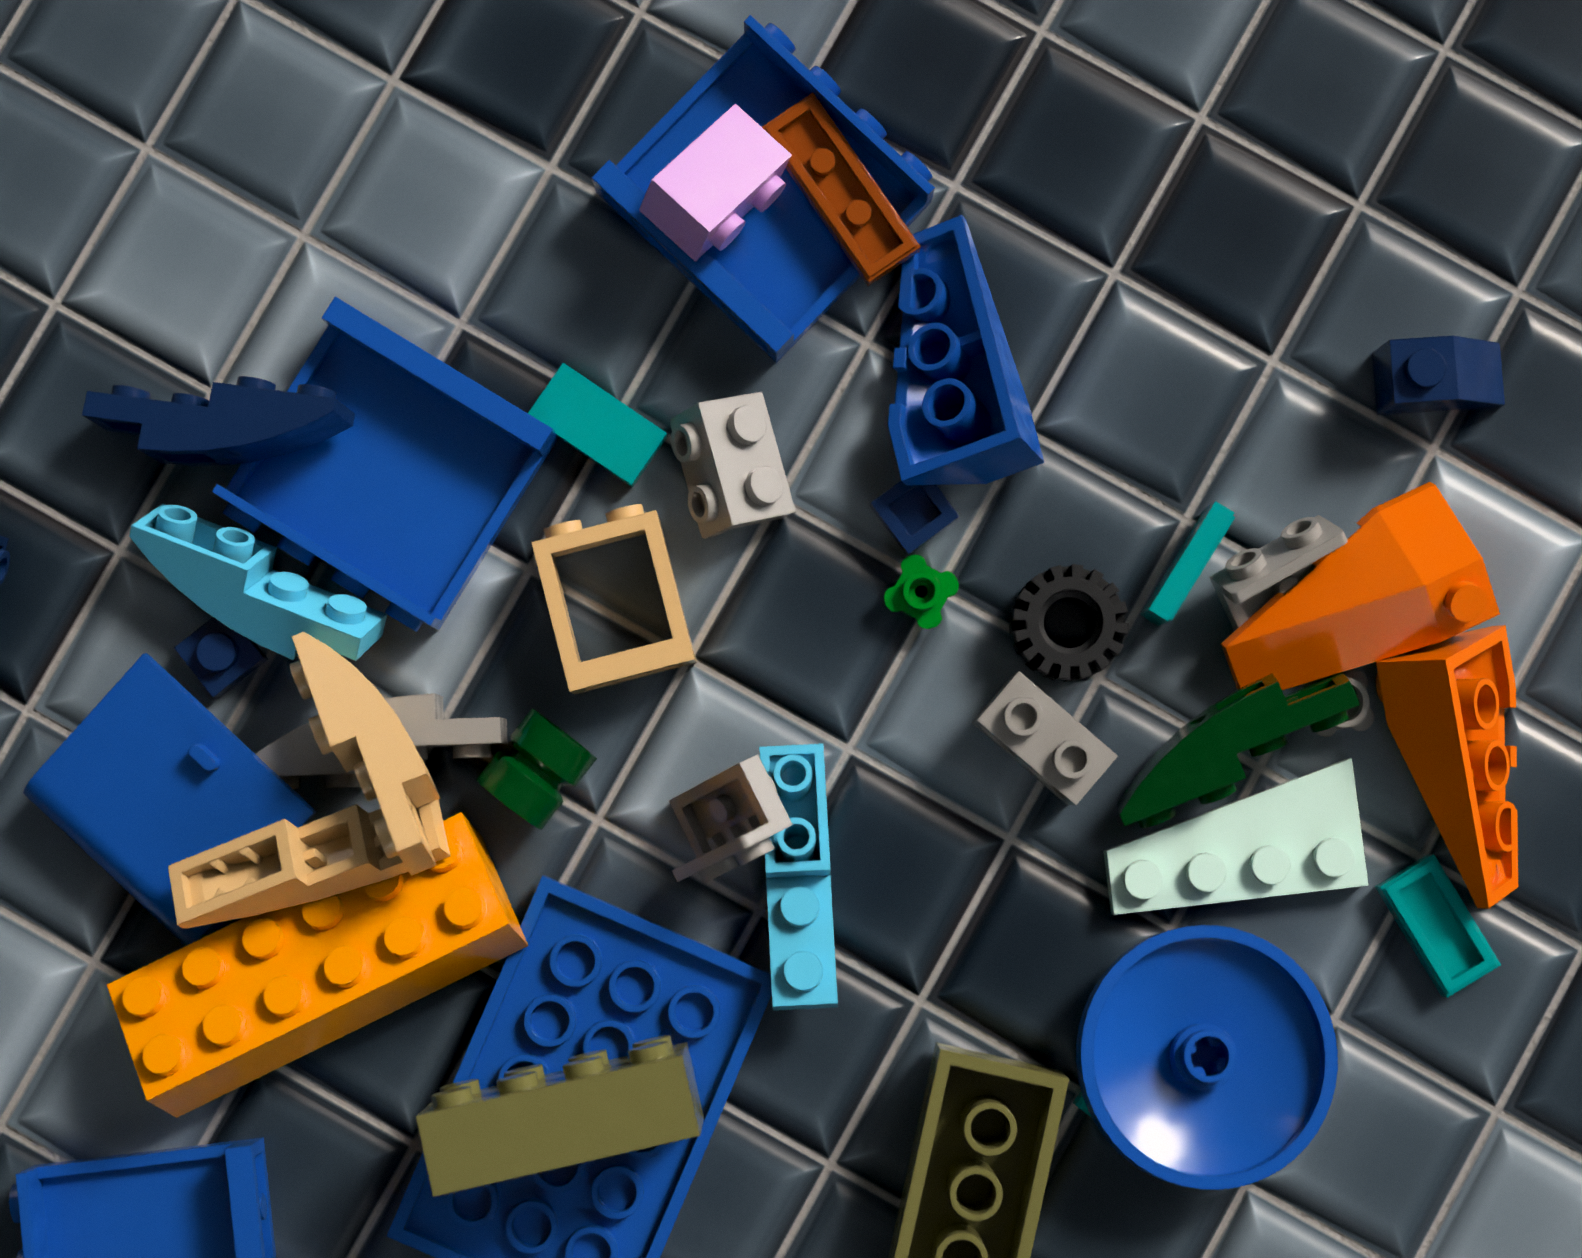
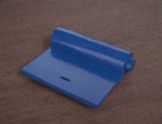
[23,653,317,946]

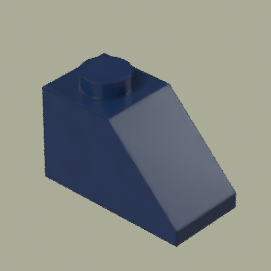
[1372,335,1505,415]

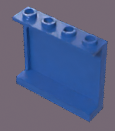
[592,15,935,363]
[212,296,558,632]
[9,1137,276,1258]

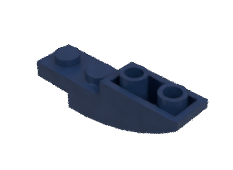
[82,376,355,466]

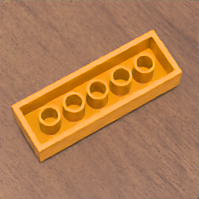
[107,812,529,1118]

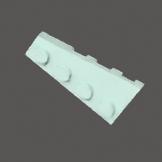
[1103,758,1368,915]

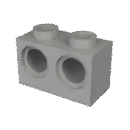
[972,671,1118,805]

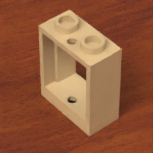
[531,504,697,695]

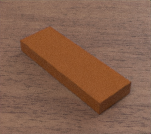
[762,92,921,286]

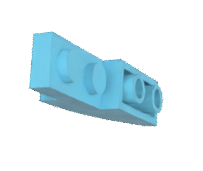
[129,503,387,661]
[759,744,838,1011]

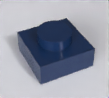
[870,481,959,556]
[174,617,268,698]

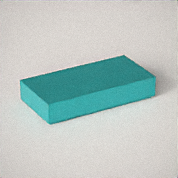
[528,363,668,488]
[1140,501,1235,626]
[1375,854,1501,998]

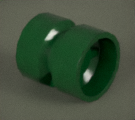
[476,708,597,830]

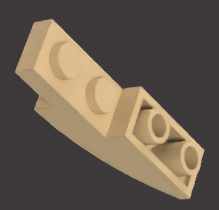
[289,632,440,876]

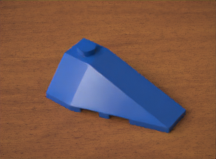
[888,215,1045,485]

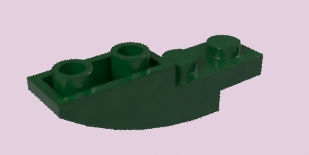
[1118,673,1360,828]

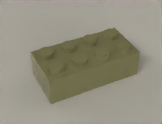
[416,1035,704,1197]
[888,1042,1069,1258]

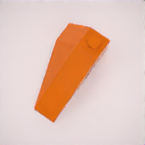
[1221,482,1500,690]
[1376,625,1518,909]

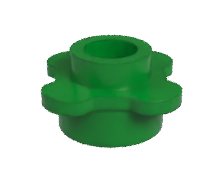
[884,554,959,629]

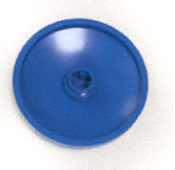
[1076,925,1338,1190]

